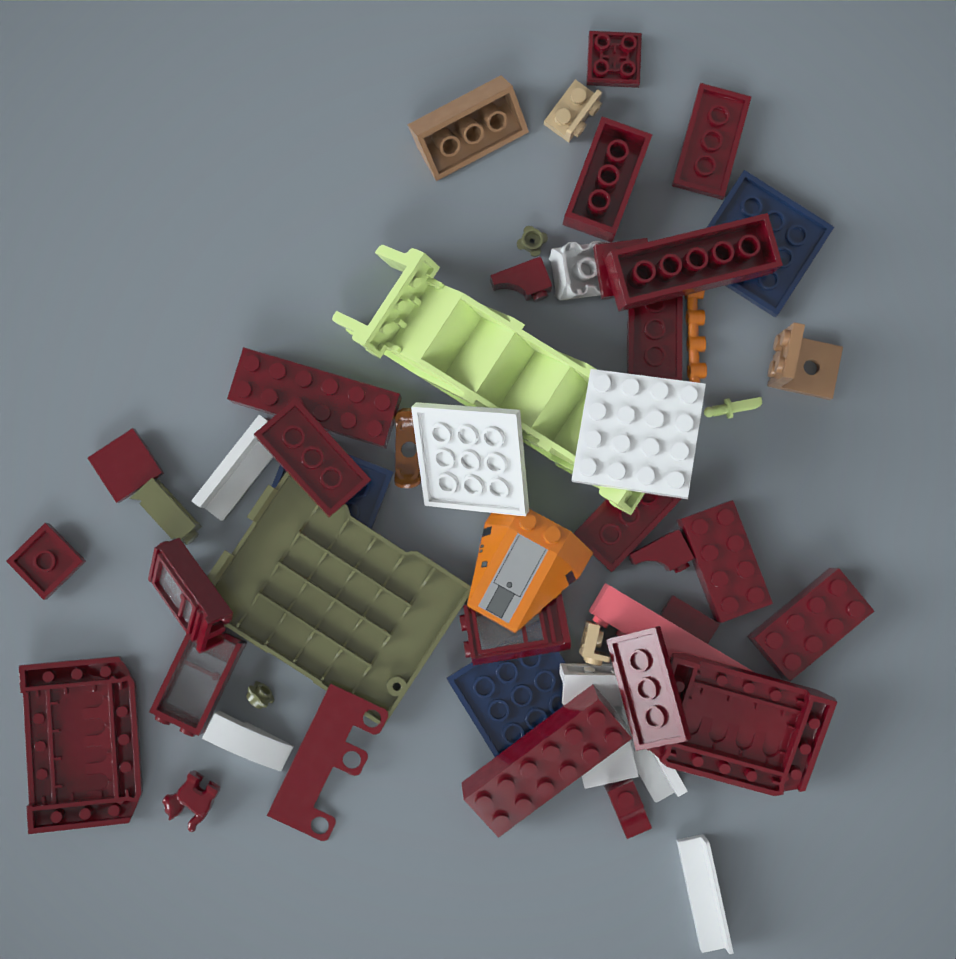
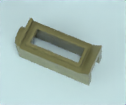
[129,478,202,545]

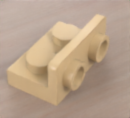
[544,79,602,142]
[579,620,611,666]

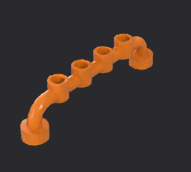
[685,291,707,383]

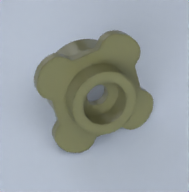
[517,226,548,257]
[246,681,274,709]

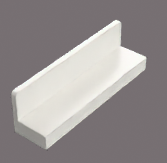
[191,415,273,521]
[559,663,624,706]
[612,706,688,803]
[677,834,734,954]

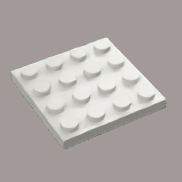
[572,369,706,499]
[411,403,529,516]

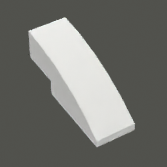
[202,710,294,771]

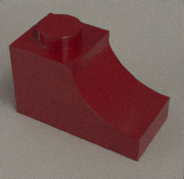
[490,256,552,302]
[628,529,694,573]
[604,779,652,839]

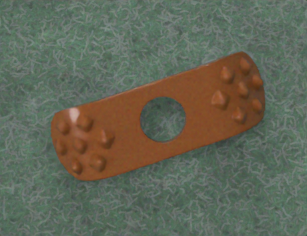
[394,408,421,489]

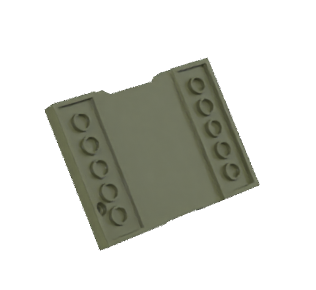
[207,472,471,727]

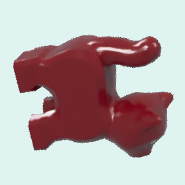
[162,770,221,832]

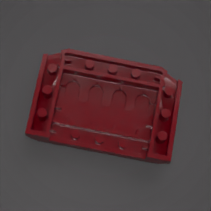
[647,653,837,796]
[19,656,143,834]

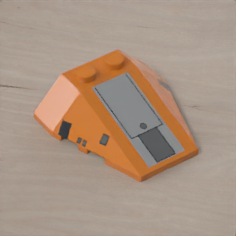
[467,509,593,633]

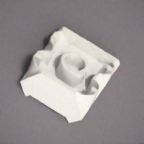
[549,241,608,301]

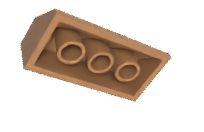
[407,75,529,181]

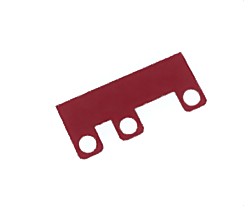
[267,683,388,841]

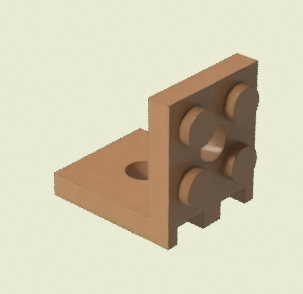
[767,322,843,400]

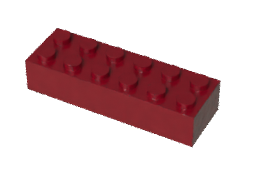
[604,213,783,312]
[227,347,402,449]
[462,684,633,838]

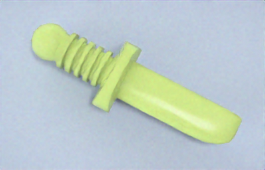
[704,397,762,419]

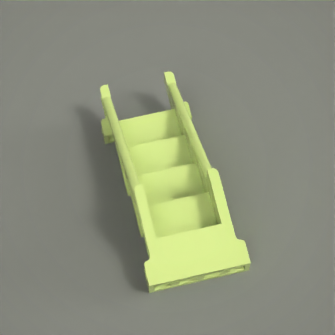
[332,245,645,515]

